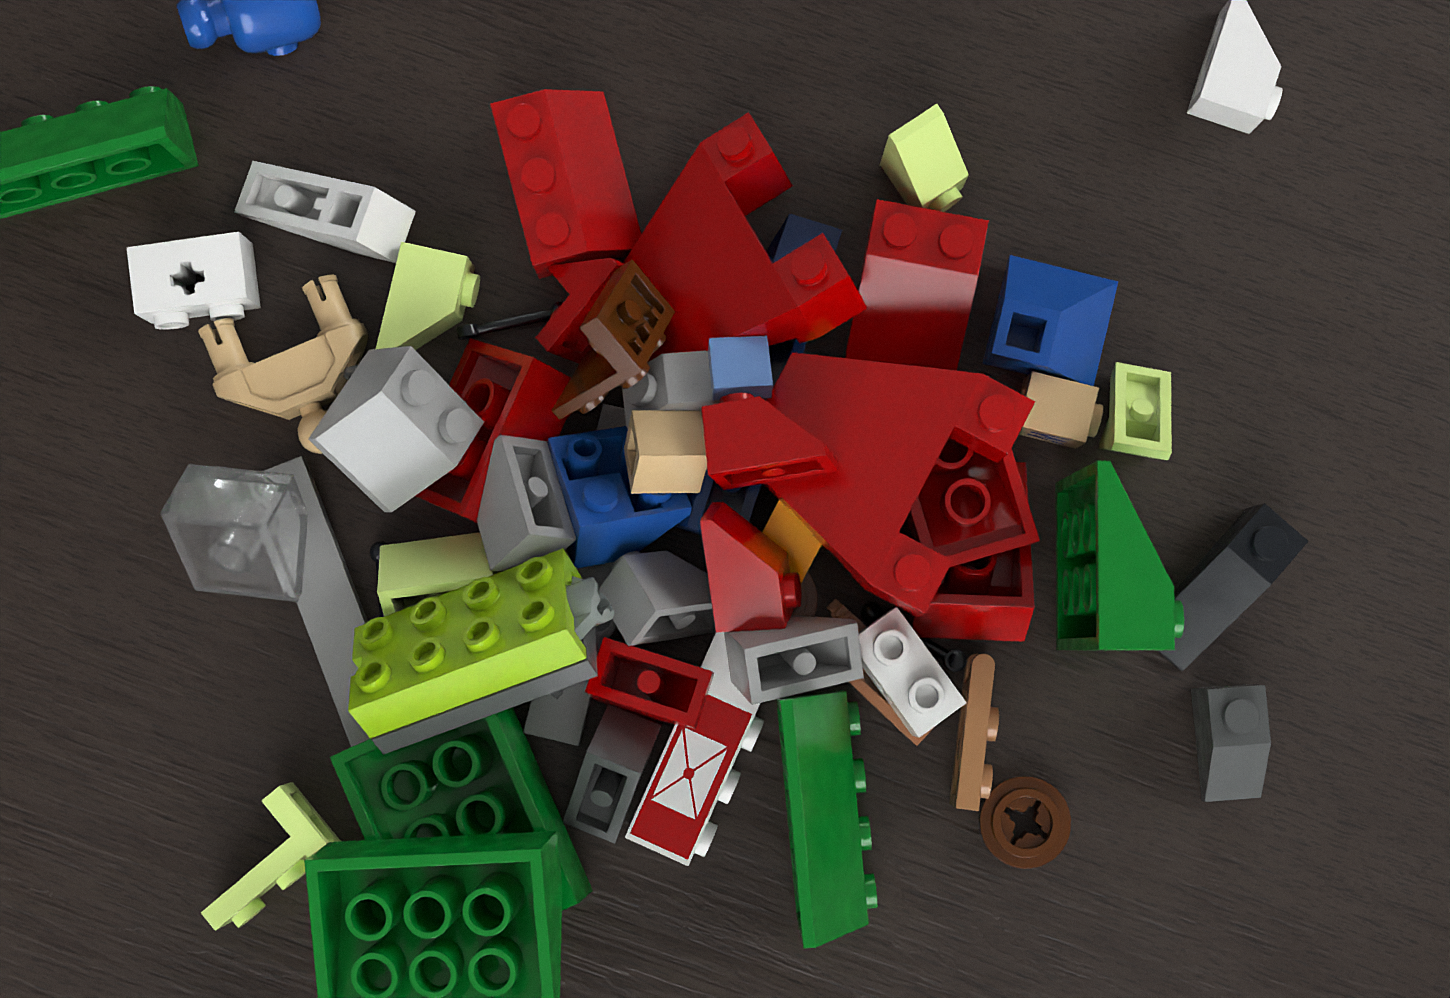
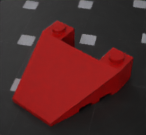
[623,112,868,363]
[764,352,1035,617]

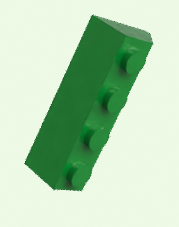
[0,86,199,219]

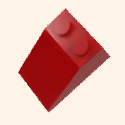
[844,199,989,371]
[906,376,1040,568]
[910,462,1035,642]

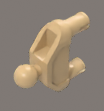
[198,274,368,454]

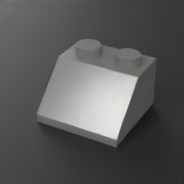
[308,346,484,512]

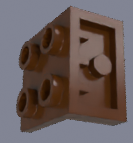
[552,259,675,419]

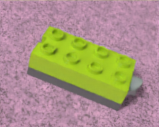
[348,548,615,755]

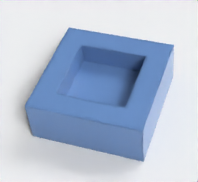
[708,336,773,401]

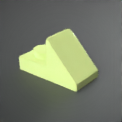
[1099,362,1172,460]

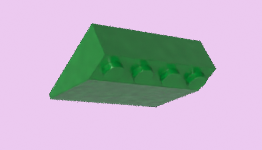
[1055,461,1184,651]
[776,690,878,949]
[330,707,593,911]
[304,831,562,998]

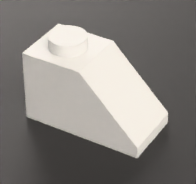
[1187,0,1283,134]

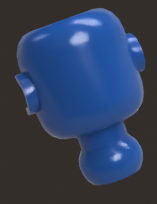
[176,0,321,56]

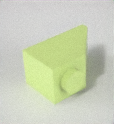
[880,104,969,212]
[376,242,480,350]

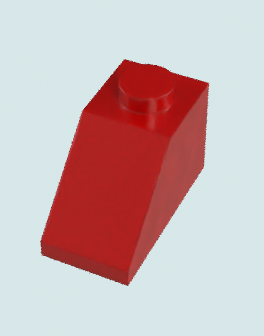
[701,393,838,490]
[700,502,802,633]
[585,637,714,729]

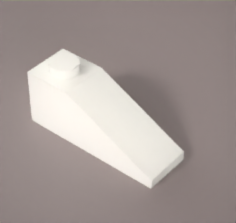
[234,161,416,263]

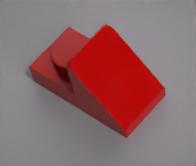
[535,258,649,364]

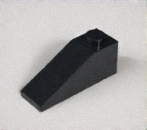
[1158,503,1309,671]

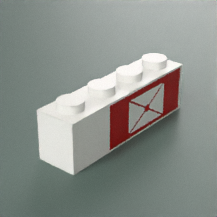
[625,632,765,866]

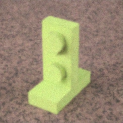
[201,782,341,931]

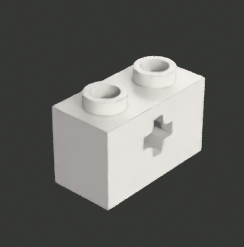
[126,232,261,329]
[858,607,967,738]

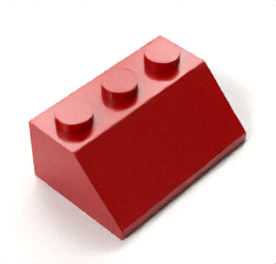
[490,89,641,279]
[416,338,571,524]

